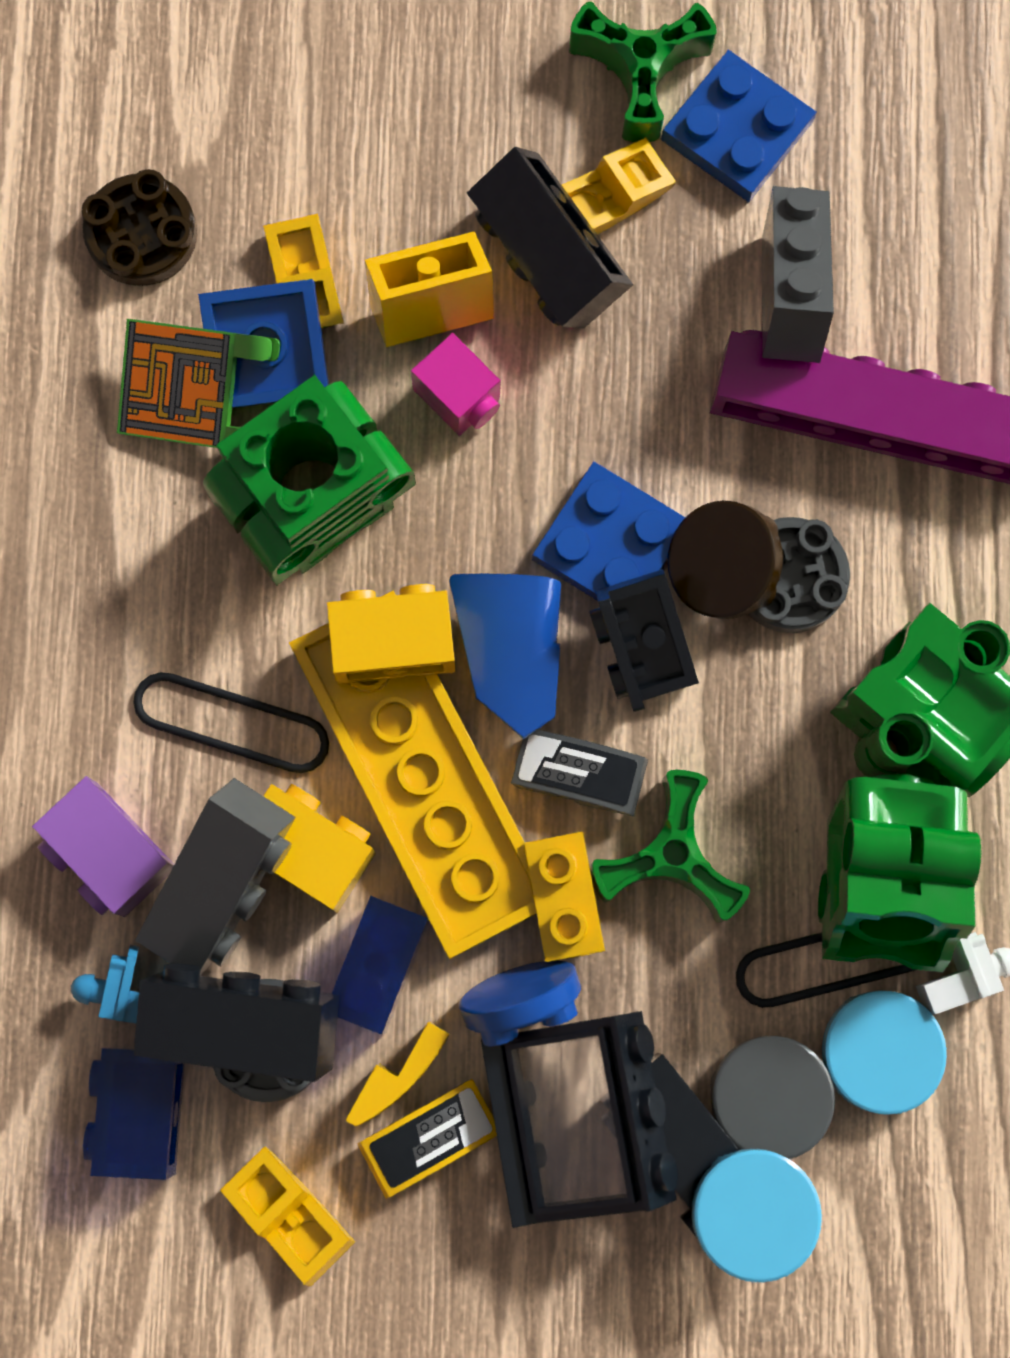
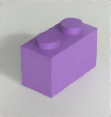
[32,776,174,917]

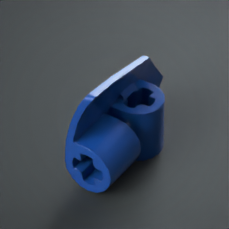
[449,573,561,739]

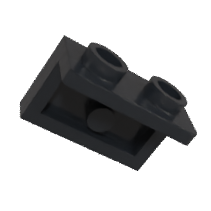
[589,569,699,712]

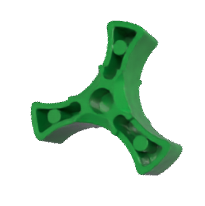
[569,1,717,142]
[590,769,750,923]

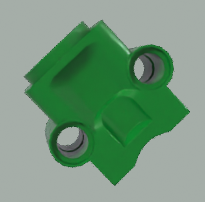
[830,602,1010,797]
[818,774,981,972]

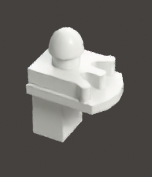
[916,932,1010,1015]

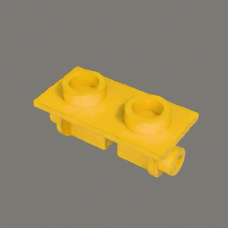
[524,831,605,962]

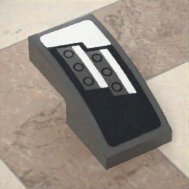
[511,730,648,817]

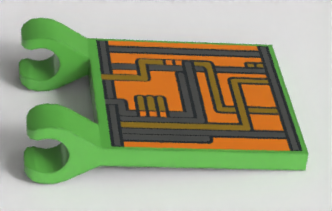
[117,319,280,448]

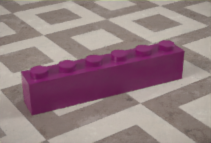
[710,330,1010,484]

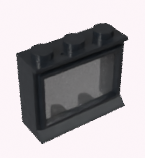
[481,1011,678,1228]

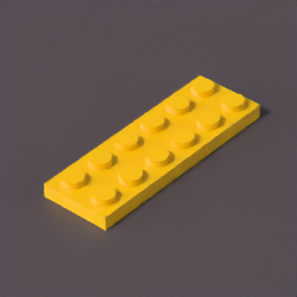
[289,590,537,960]

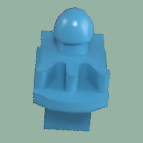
[71,945,139,1024]

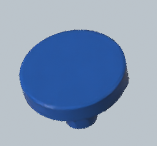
[459,960,581,1047]

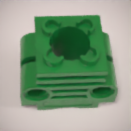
[203,375,416,586]

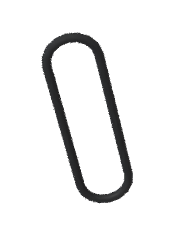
[133,672,329,773]
[736,932,916,1008]

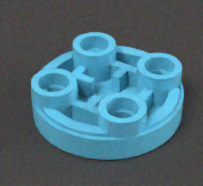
[822,991,947,1115]
[692,1149,822,1282]

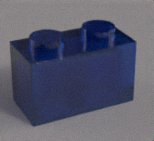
[331,896,429,1035]
[83,1047,185,1180]

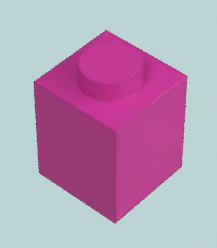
[411,333,501,436]

